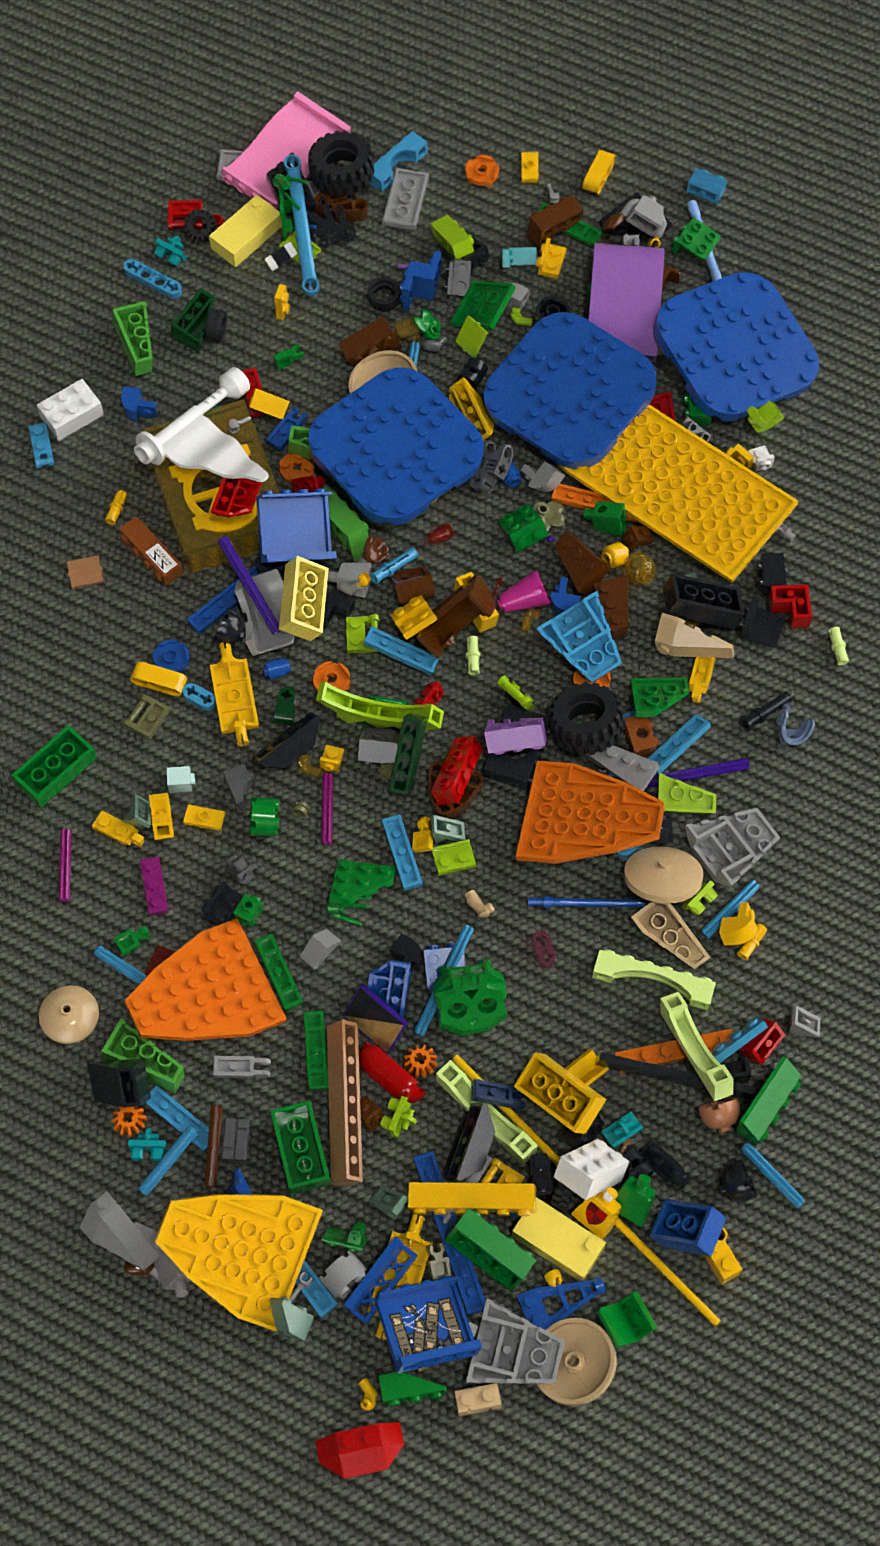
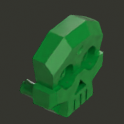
[433,958,508,1036]

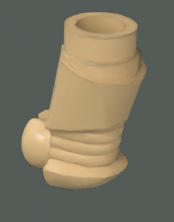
[464,890,495,918]

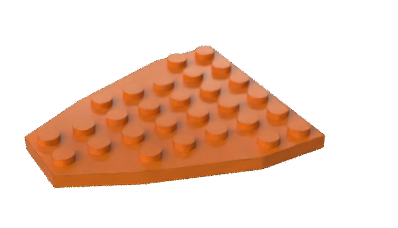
[516,761,665,864]
[124,919,287,1041]

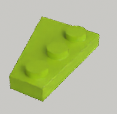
[658,773,716,815]

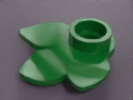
[413,309,441,340]

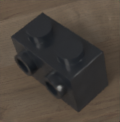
[757,553,787,595]

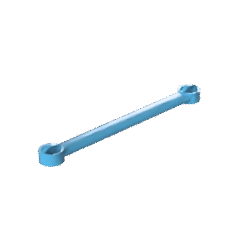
[284,155,319,296]

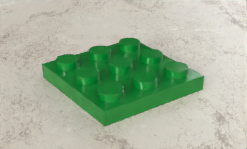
[450,280,516,330]

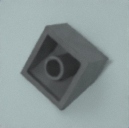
[358,727,401,765]

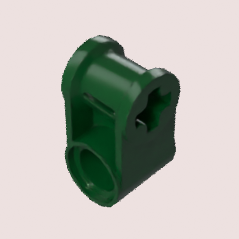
[274,687,295,725]

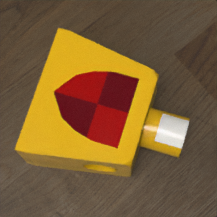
[571,1187,622,1240]

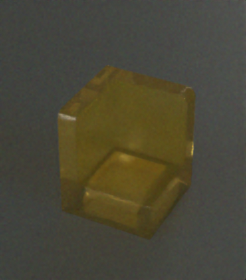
[394,318,420,342]

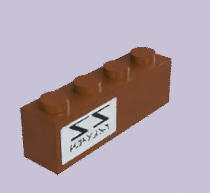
[119,516,183,586]

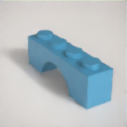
[369,131,428,192]

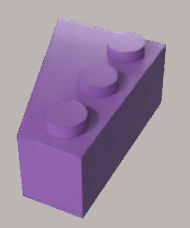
[484,718,547,755]

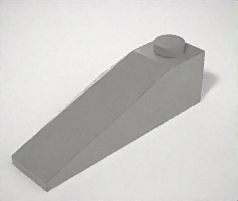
[80,1191,160,1270]

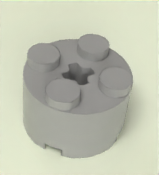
[319,1251,368,1300]

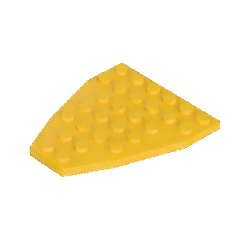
[154,1194,323,1332]

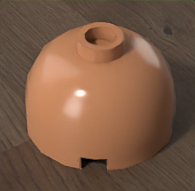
[698,1097,740,1132]

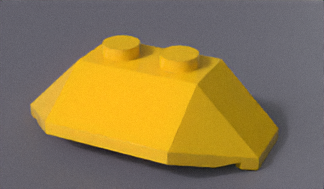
[448,377,494,441]

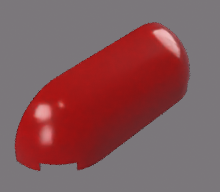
[359,1041,426,1103]

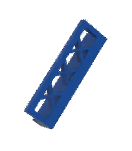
[344,1236,418,1325]

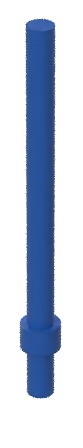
[528,896,646,908]

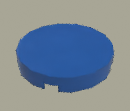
[152,639,190,673]

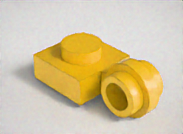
[412,816,433,853]

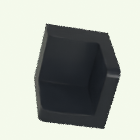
[725,1056,752,1083]

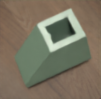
[270,1296,314,1341]

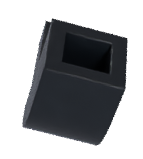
[323,590,356,629]
[391,933,422,973]

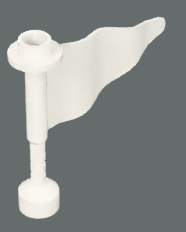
[134,367,269,482]

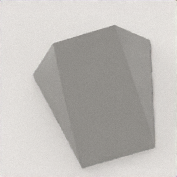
[685,808,780,887]
[466,1298,565,1384]

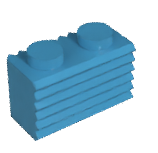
[687,168,727,204]

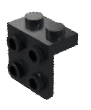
[739,596,785,648]

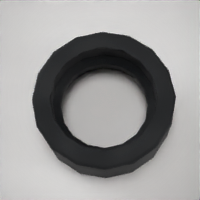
[368,277,400,312]

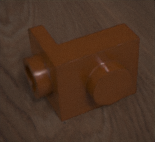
[662,265,681,291]
[622,525,655,551]
[360,1096,385,1132]

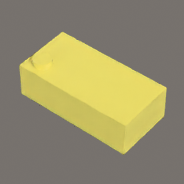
[209,195,282,267]
[279,556,329,641]
[512,1197,606,1281]

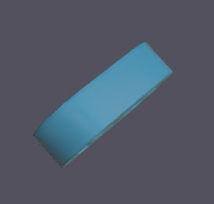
[183,683,216,711]

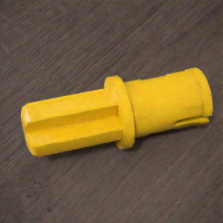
[105,490,127,525]
[737,924,767,960]

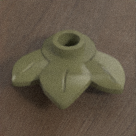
[533,501,565,532]

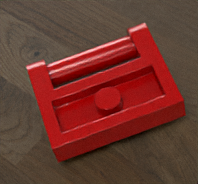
[168,200,203,230]

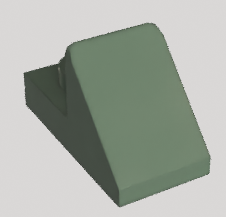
[122,794,151,829]
[431,815,466,844]
[369,1185,408,1220]

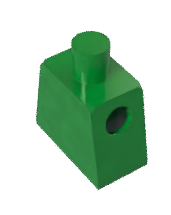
[583,501,628,538]
[615,1174,656,1228]

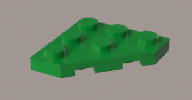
[630,677,689,718]
[329,860,396,905]

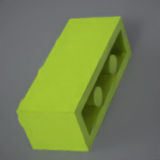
[430,215,474,259]

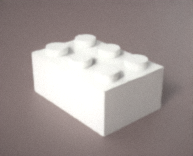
[37,379,104,441]
[554,1139,629,1200]

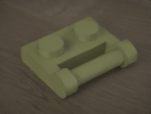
[121,694,171,740]

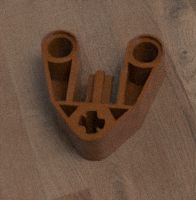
[315,191,368,222]
[429,760,483,819]

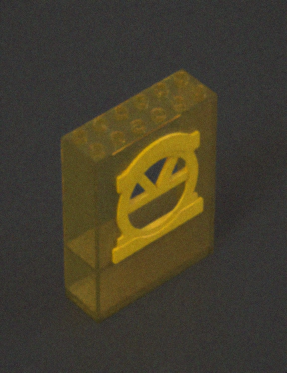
[141,399,280,573]

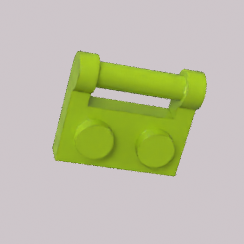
[346,614,380,653]
[497,675,536,711]

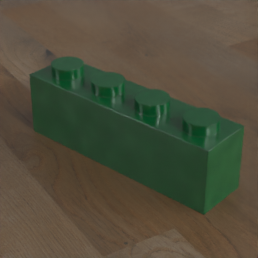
[389,713,428,795]

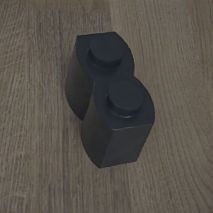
[529,1153,553,1201]

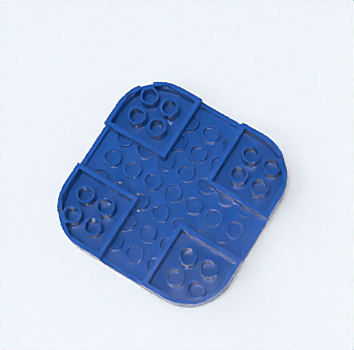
[653,272,819,421]
[484,312,656,469]
[309,368,484,525]

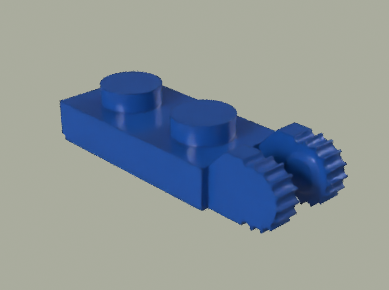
[266,407,308,452]

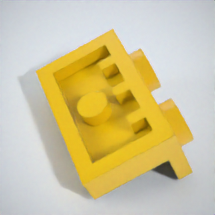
[536,238,567,279]

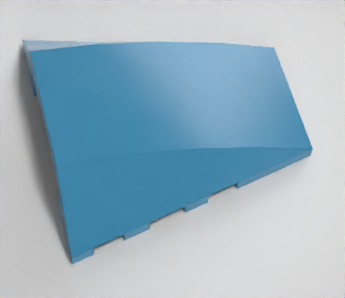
[536,591,622,683]

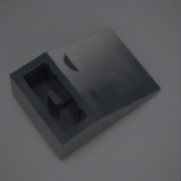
[87,1059,151,1107]

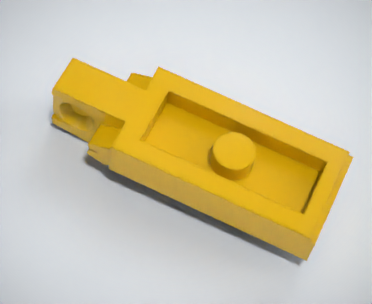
[689,656,716,703]
[92,810,145,847]

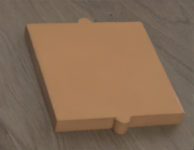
[67,555,104,589]

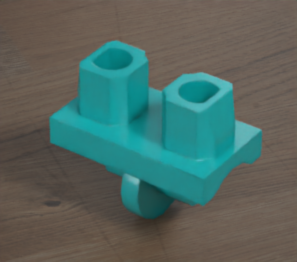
[154,235,188,267]
[601,1111,643,1149]
[128,1128,168,1162]

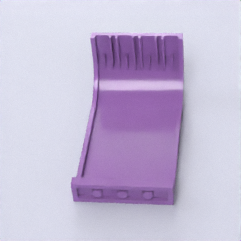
[589,243,664,362]

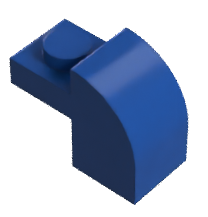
[121,387,158,422]
[550,577,580,616]

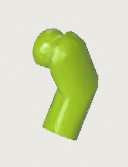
[510,307,533,327]

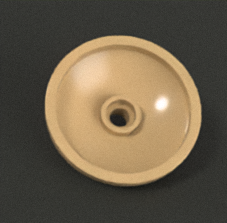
[39,986,100,1044]

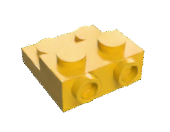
[390,595,438,640]

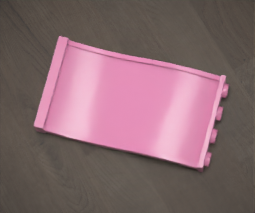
[222,92,351,210]

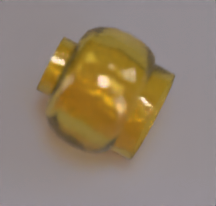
[623,552,656,585]

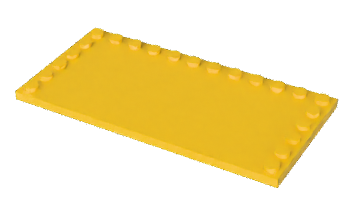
[557,405,798,583]

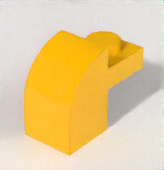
[149,793,174,840]
[719,902,758,946]

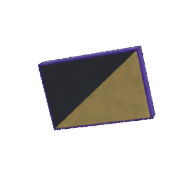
[343,985,408,1054]

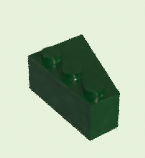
[170,288,215,353]

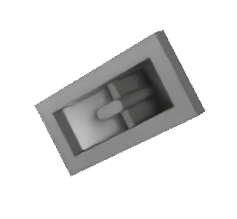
[300,929,341,970]
[788,1005,821,1038]

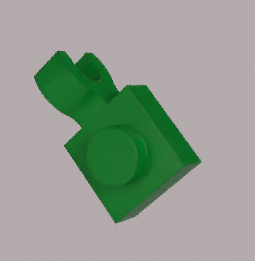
[273,344,304,371]
[113,926,151,957]

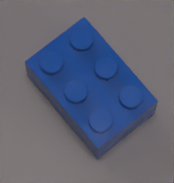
[649,1199,726,1256]

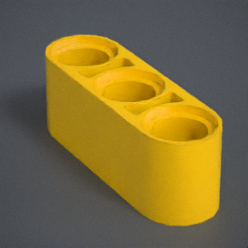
[582,150,616,194]
[130,662,187,697]

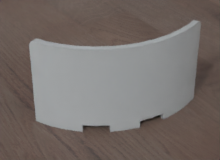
[234,569,294,656]

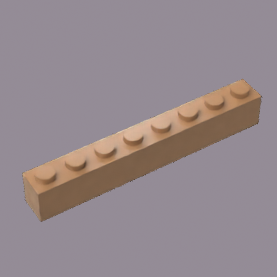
[327,1020,363,1187]

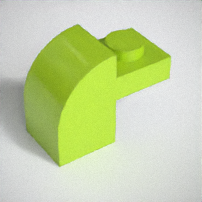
[746,400,785,433]

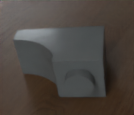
[223,763,254,812]

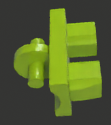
[681,880,718,916]
[380,1096,417,1138]

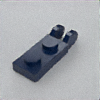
[471,1079,526,1110]

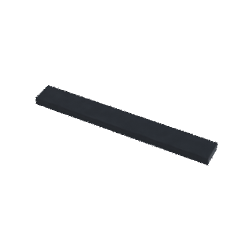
[595,1052,759,1100]

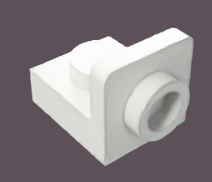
[748,445,774,471]

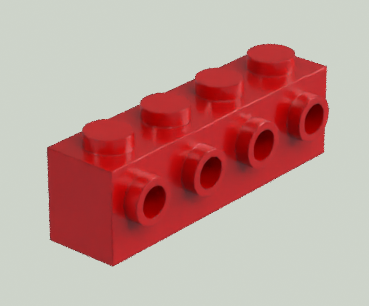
[431,736,483,805]

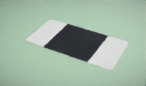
[265,242,297,271]

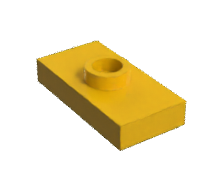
[521,152,539,183]
[183,804,226,831]

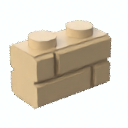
[455,1383,501,1417]

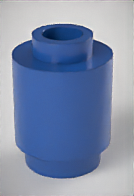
[500,461,522,488]
[262,657,291,680]

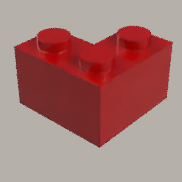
[768,584,812,628]

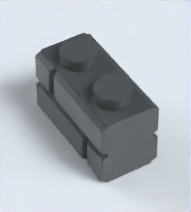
[219,1118,251,1165]

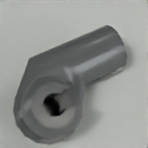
[421,335,448,352]

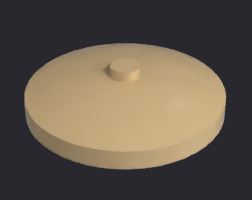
[349,350,417,393]
[624,847,703,903]
[537,1318,617,1406]

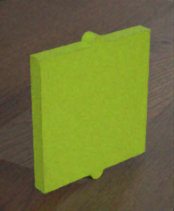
[455,316,488,358]

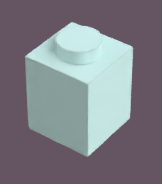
[167,766,196,793]

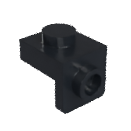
[653,814,673,844]

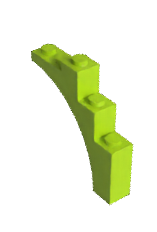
[316,682,444,731]

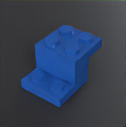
[400,251,441,311]

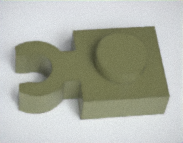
[426,1243,453,1281]

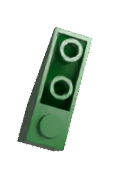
[379,1372,447,1407]

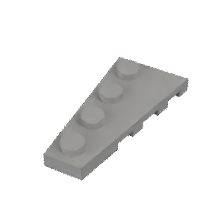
[583,745,659,791]

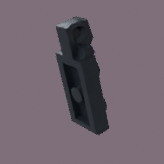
[640,1138,692,1189]

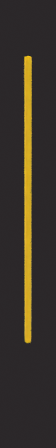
[452,1054,721,1327]

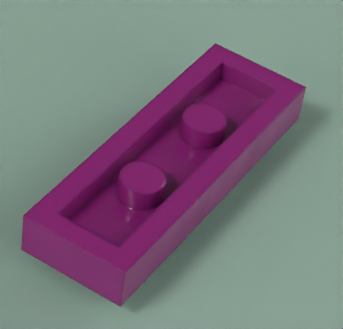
[140,856,169,916]

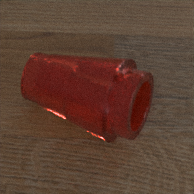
[427,523,455,545]

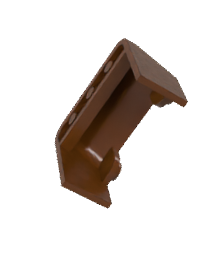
[417,573,496,659]

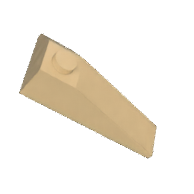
[655,613,735,658]
[631,901,710,969]

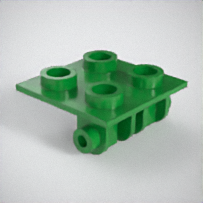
[321,1221,369,1252]

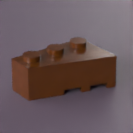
[526,195,584,252]
[338,316,403,367]
[554,531,611,596]
[592,574,629,640]

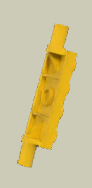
[210,643,259,747]
[367,1214,433,1340]

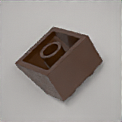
[390,566,435,605]

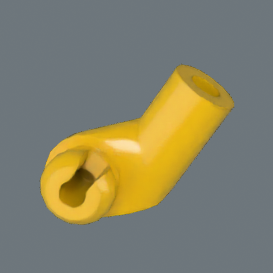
[358,1377,378,1411]

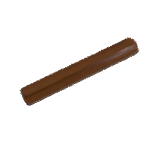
[204,1105,223,1188]

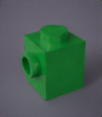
[233,894,264,929]

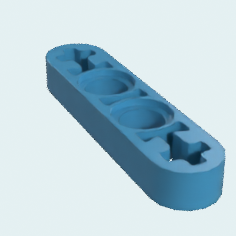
[123,259,182,299]

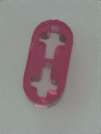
[532,931,556,969]

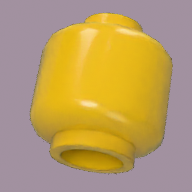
[601,542,629,569]

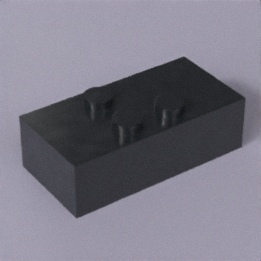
[663,573,745,630]

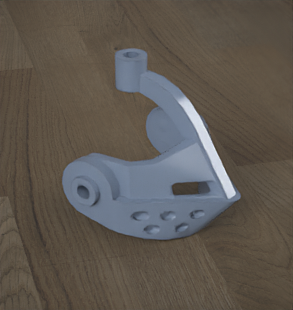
[776,704,815,746]

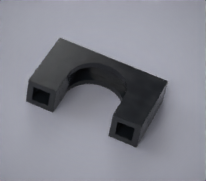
[483,704,552,791]

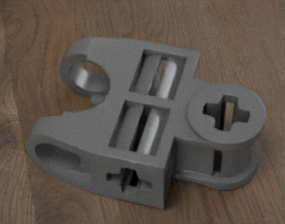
[470,440,514,495]

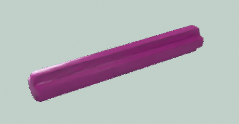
[321,773,333,845]
[58,829,71,902]

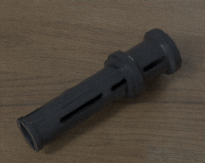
[740,691,793,732]

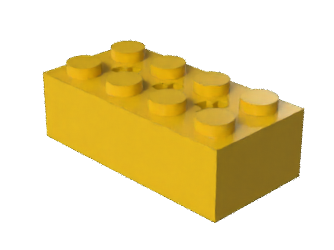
[514,1052,607,1134]

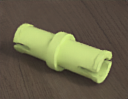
[828,627,849,666]
[466,636,480,675]

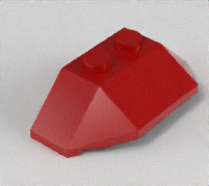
[211,477,262,518]
[315,1422,404,1479]

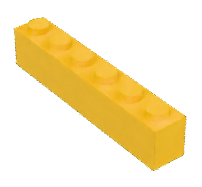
[408,1182,536,1216]

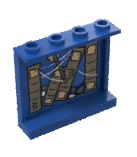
[375,1276,482,1373]

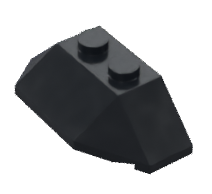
[252,712,320,768]
[445,1102,495,1181]

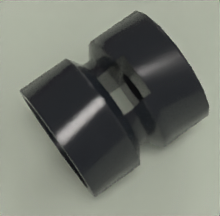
[457,357,488,391]
[623,1147,655,1179]

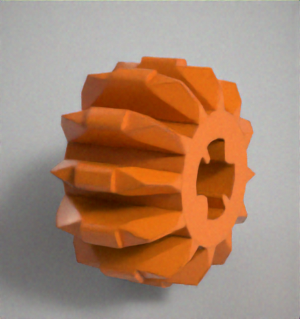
[403,1044,437,1079]
[111,1106,147,1138]

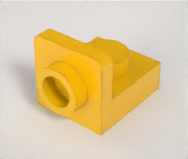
[725,444,754,469]
[319,745,345,772]

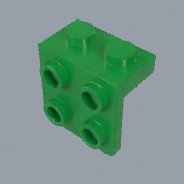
[671,217,721,261]
[498,504,549,552]
[597,1291,658,1348]

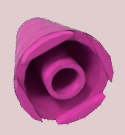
[497,570,550,612]

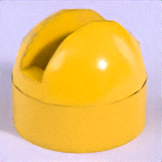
[544,1269,562,1287]

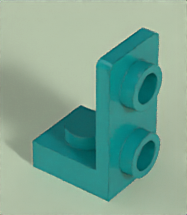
[502,247,537,267]

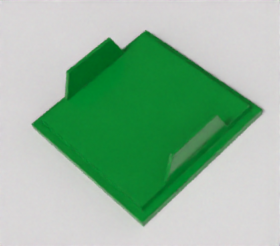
[279,192,293,241]

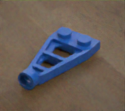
[517,1276,606,1330]

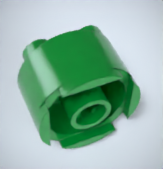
[249,797,279,837]

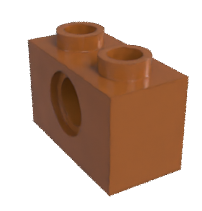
[623,716,659,757]

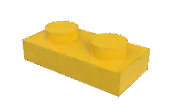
[274,284,290,320]

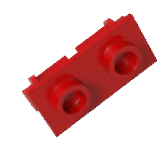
[291,475,325,493]
[413,681,445,705]

